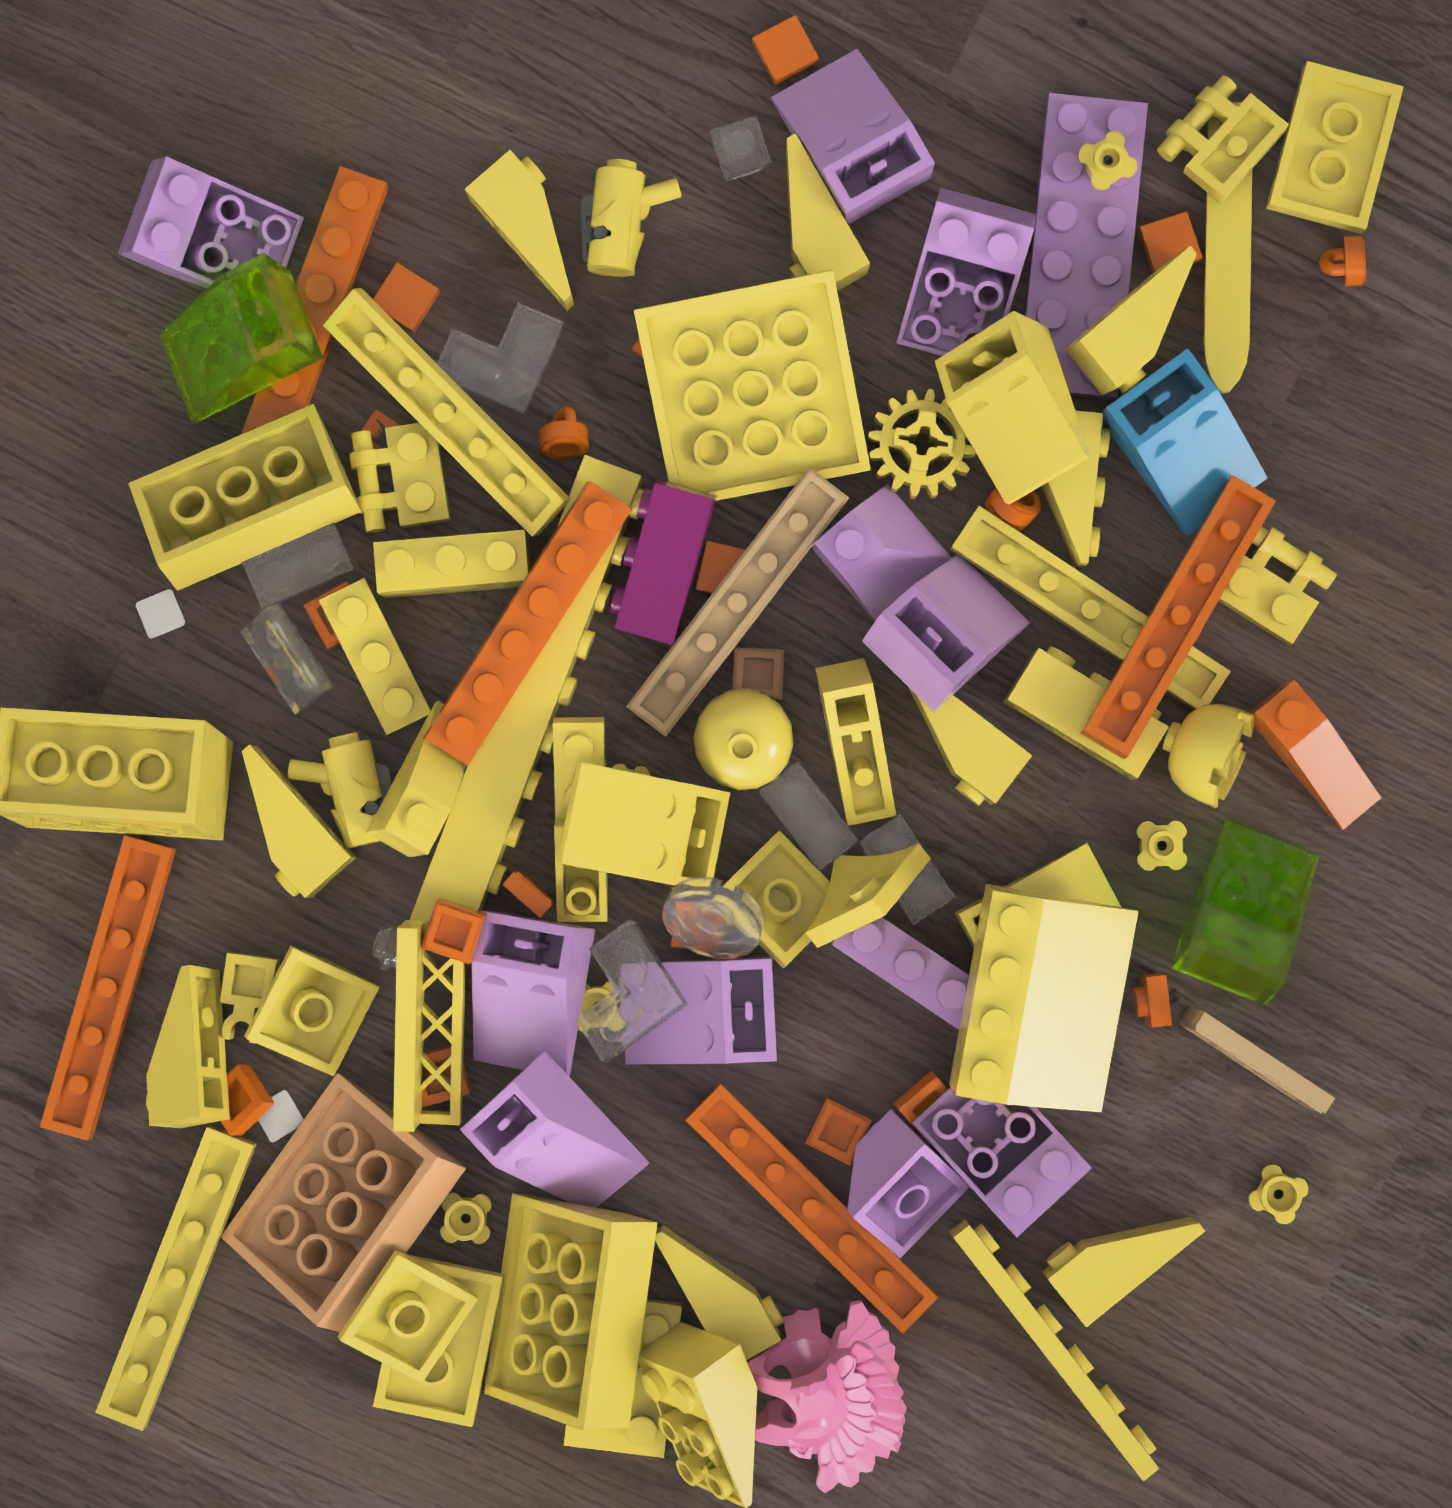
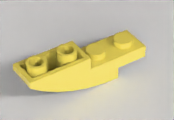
[552,717,608,922]

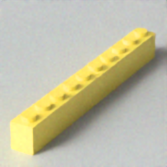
[410,455,643,921]

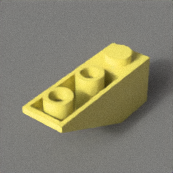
[1042,410,1110,569]

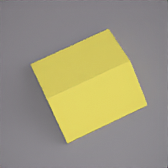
[712,830,830,969]
[244,946,380,1076]
[337,1250,479,1383]

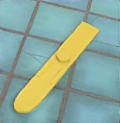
[1203,102,1252,394]

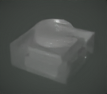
[709,116,772,182]

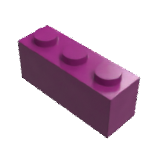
[610,479,717,645]

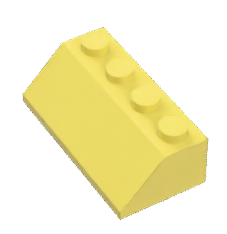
[128,404,361,591]

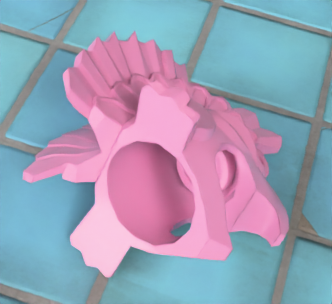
[748,1300,907,1493]

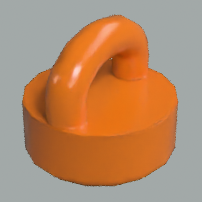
[1319,235,1366,287]
[538,406,589,460]
[985,487,1041,531]

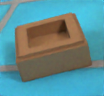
[732,647,784,701]

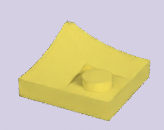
[805,843,931,948]

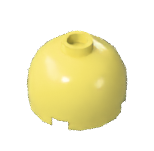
[693,688,793,790]
[1163,704,1255,808]

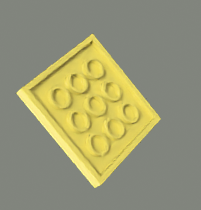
[634,270,871,501]

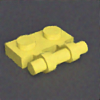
[1157,75,1289,204]
[349,423,451,533]
[1218,526,1337,646]

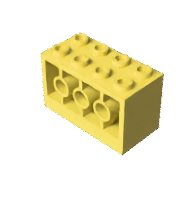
[0,707,233,840]

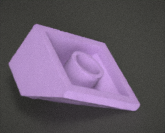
[812,484,952,621]
[847,1109,970,1258]

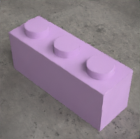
[830,917,969,1029]

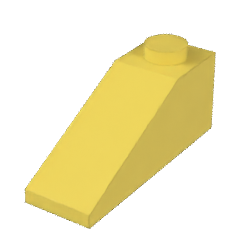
[786,133,870,291]
[465,150,574,311]
[1065,246,1197,395]
[815,658,896,826]
[908,687,1032,806]
[366,701,466,857]
[242,744,357,898]
[146,965,230,1128]
[1042,1217,1205,1327]
[655,1225,785,1360]

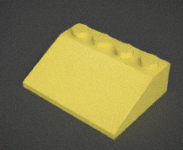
[949,884,1138,1112]
[484,1193,658,1431]

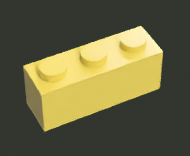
[373,530,532,598]
[1003,646,1169,780]

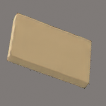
[1178,1006,1335,1114]

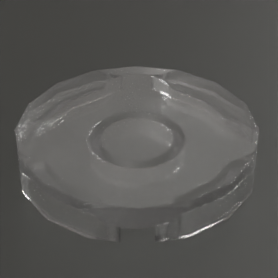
[662,877,765,959]

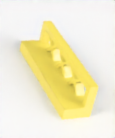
[393,920,466,1132]

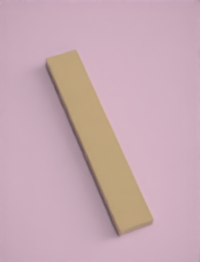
[626,467,849,737]

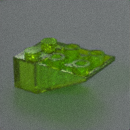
[160,253,323,424]
[1171,818,1320,1006]

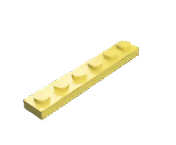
[323,288,571,537]
[950,506,1231,710]
[95,1125,257,1431]
[949,1219,1159,1481]

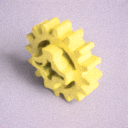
[867,389,976,499]

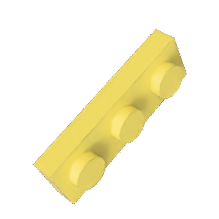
[319,577,431,735]

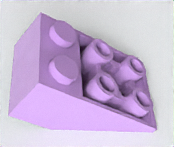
[771,49,935,225]
[118,156,304,310]
[896,187,1036,356]
[862,554,1030,712]
[472,910,595,1077]
[621,956,777,1065]
[460,1050,649,1208]
[912,1087,1092,1238]

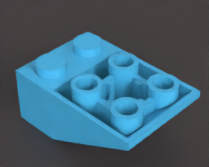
[1102,348,1268,537]

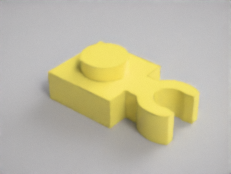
[220,952,280,1044]

